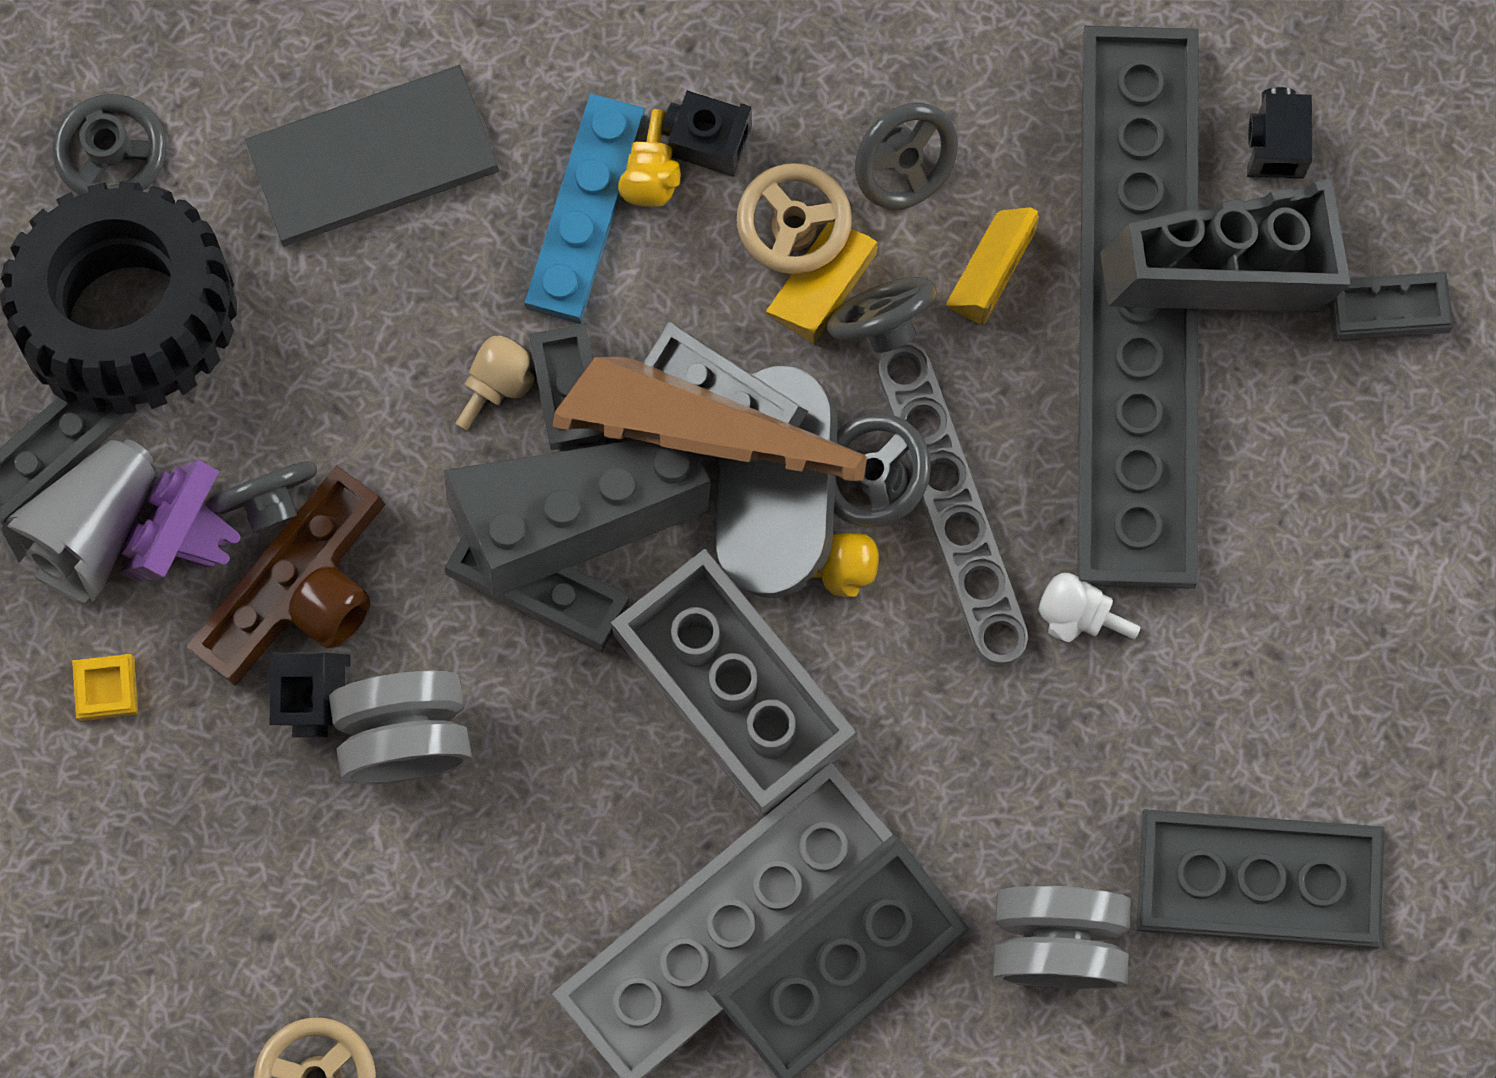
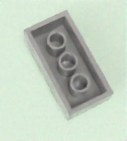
[611,549,857,818]

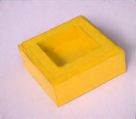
[72,654,138,721]

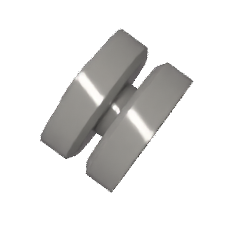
[329,671,473,784]
[993,886,1131,990]

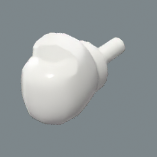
[1038,573,1140,642]

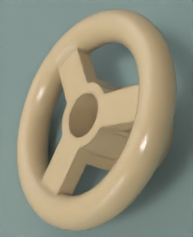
[736,163,852,274]
[253,1017,376,1078]

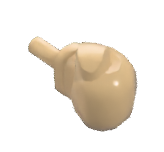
[456,336,536,431]

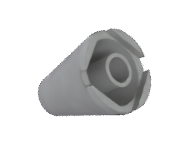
[0,439,156,603]

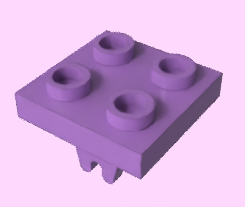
[120,460,240,582]

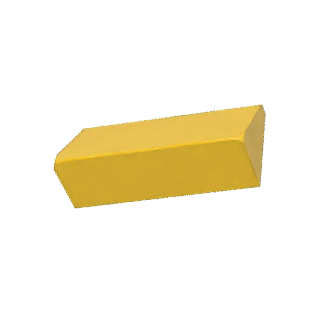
[946,207,1039,325]
[766,222,878,345]

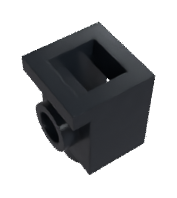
[1247,87,1312,179]
[661,90,752,177]
[269,652,350,738]

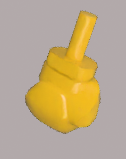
[618,109,681,207]
[812,533,879,598]

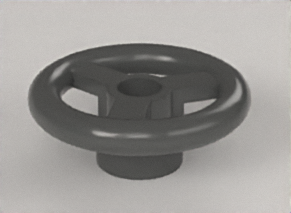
[53,94,166,195]
[855,103,958,210]
[827,277,936,353]
[834,413,931,528]
[205,461,317,533]

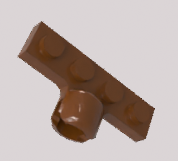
[186,465,386,686]

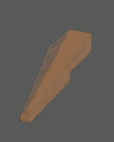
[552,357,867,481]

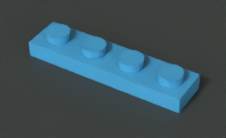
[524,93,645,323]

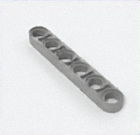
[878,342,1028,668]

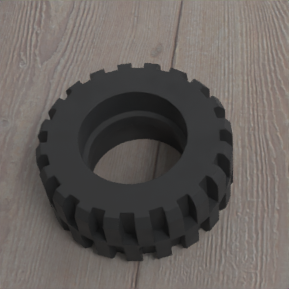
[0,181,237,414]

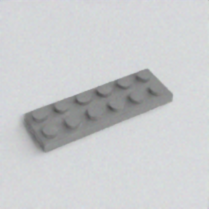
[552,762,893,1078]

